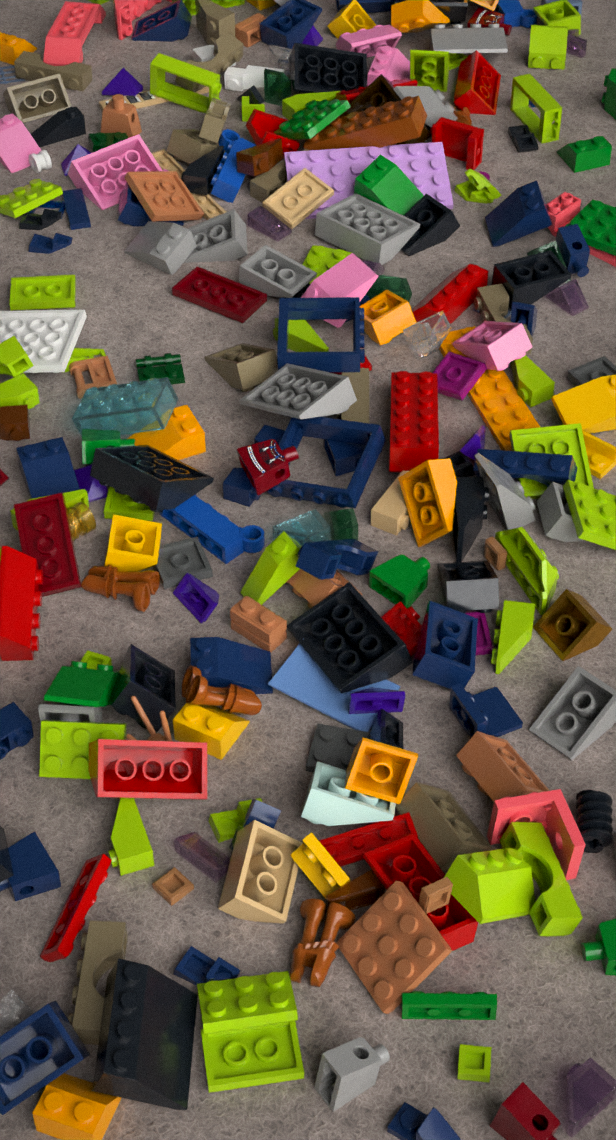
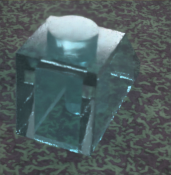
[272,509,331,546]

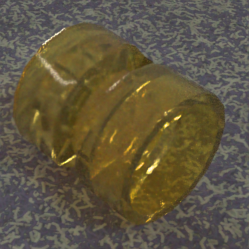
[67,502,96,541]

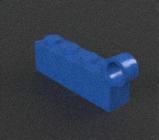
[491,0,538,28]
[210,129,256,203]
[160,495,265,564]

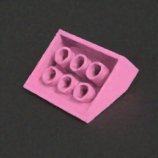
[68,134,163,210]

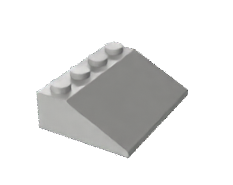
[429,24,508,53]
[315,193,420,267]
[239,363,357,419]

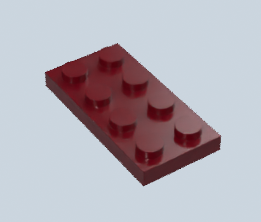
[172,267,267,323]
[14,493,82,597]

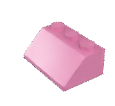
[336,24,402,58]
[367,46,410,87]

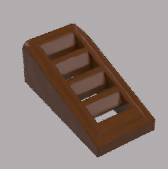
[326,870,385,911]

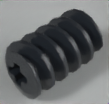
[576,790,613,853]

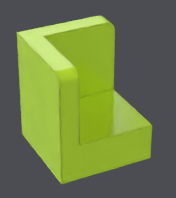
[242,96,265,122]

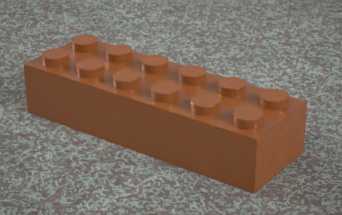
[303,95,427,150]

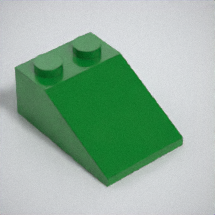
[354,154,424,216]
[44,661,119,707]

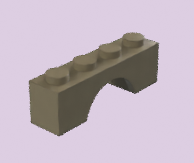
[176,32,244,92]
[14,51,92,91]
[199,98,231,144]
[250,149,310,202]
[474,284,533,355]
[68,921,128,1045]

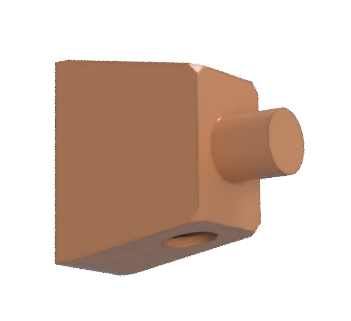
[101,94,142,138]

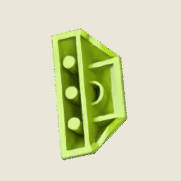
[495,527,559,615]

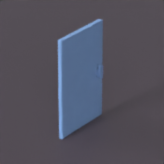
[268,638,400,732]

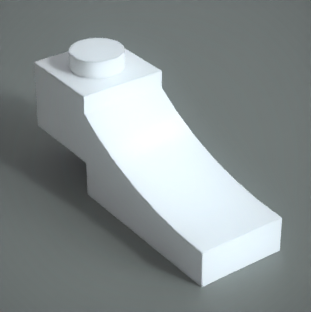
[224,65,284,91]

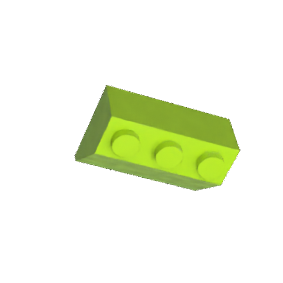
[444,848,535,924]

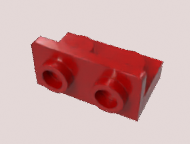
[381,601,422,656]

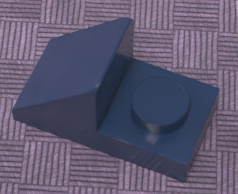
[387,1102,460,1140]

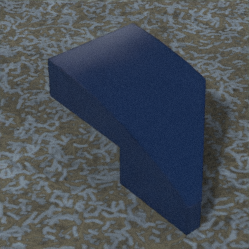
[28,233,73,254]
[229,799,281,850]
[173,946,241,986]

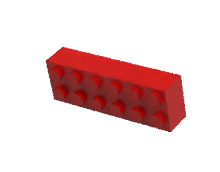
[389,371,439,472]

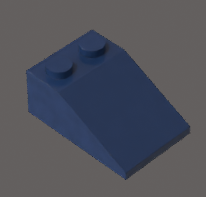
[132,0,192,42]
[259,0,322,54]
[485,180,553,247]
[118,182,184,227]
[16,437,80,499]
[412,601,478,689]
[190,637,273,694]
[0,1000,90,1115]

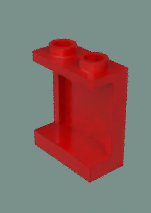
[246,109,300,158]
[430,117,484,170]

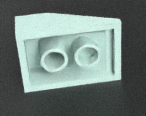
[301,761,396,826]

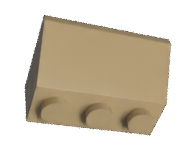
[218,820,303,923]

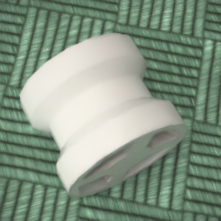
[29,150,52,173]

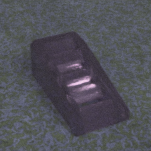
[247,206,292,242]

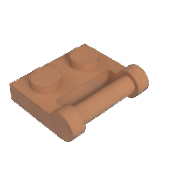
[69,355,118,399]

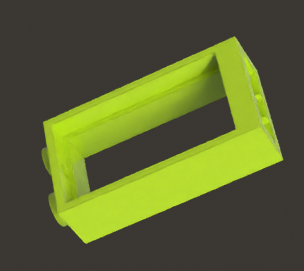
[150,53,222,113]
[510,74,562,144]

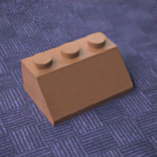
[286,569,363,608]
[456,731,550,805]

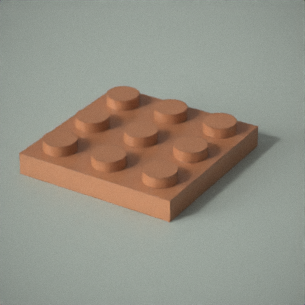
[124,171,204,221]
[336,880,453,1014]

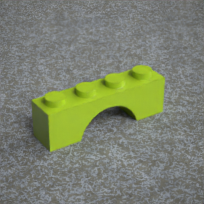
[0,336,34,377]
[500,822,583,936]

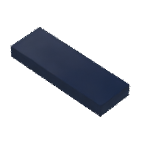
[62,188,91,230]

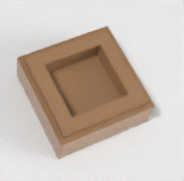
[484,536,507,571]
[152,867,194,906]
[418,877,453,914]

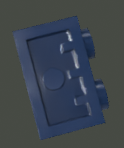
[449,683,523,739]

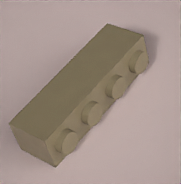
[337,368,369,423]

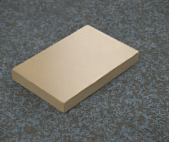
[262,168,334,229]

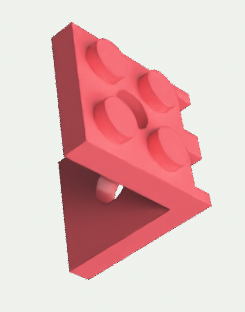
[487,789,586,880]

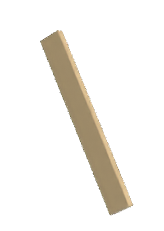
[151,149,226,220]

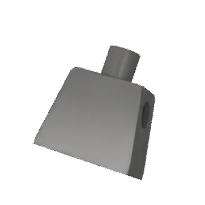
[314,1037,390,1112]

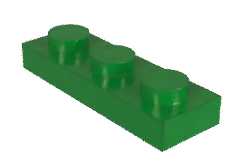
[401,991,497,1020]

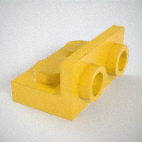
[582,430,616,479]
[291,832,350,899]

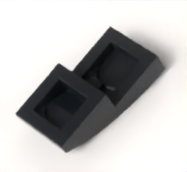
[508,125,539,152]

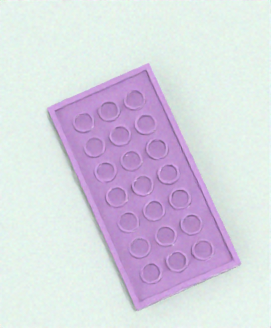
[284,142,454,219]

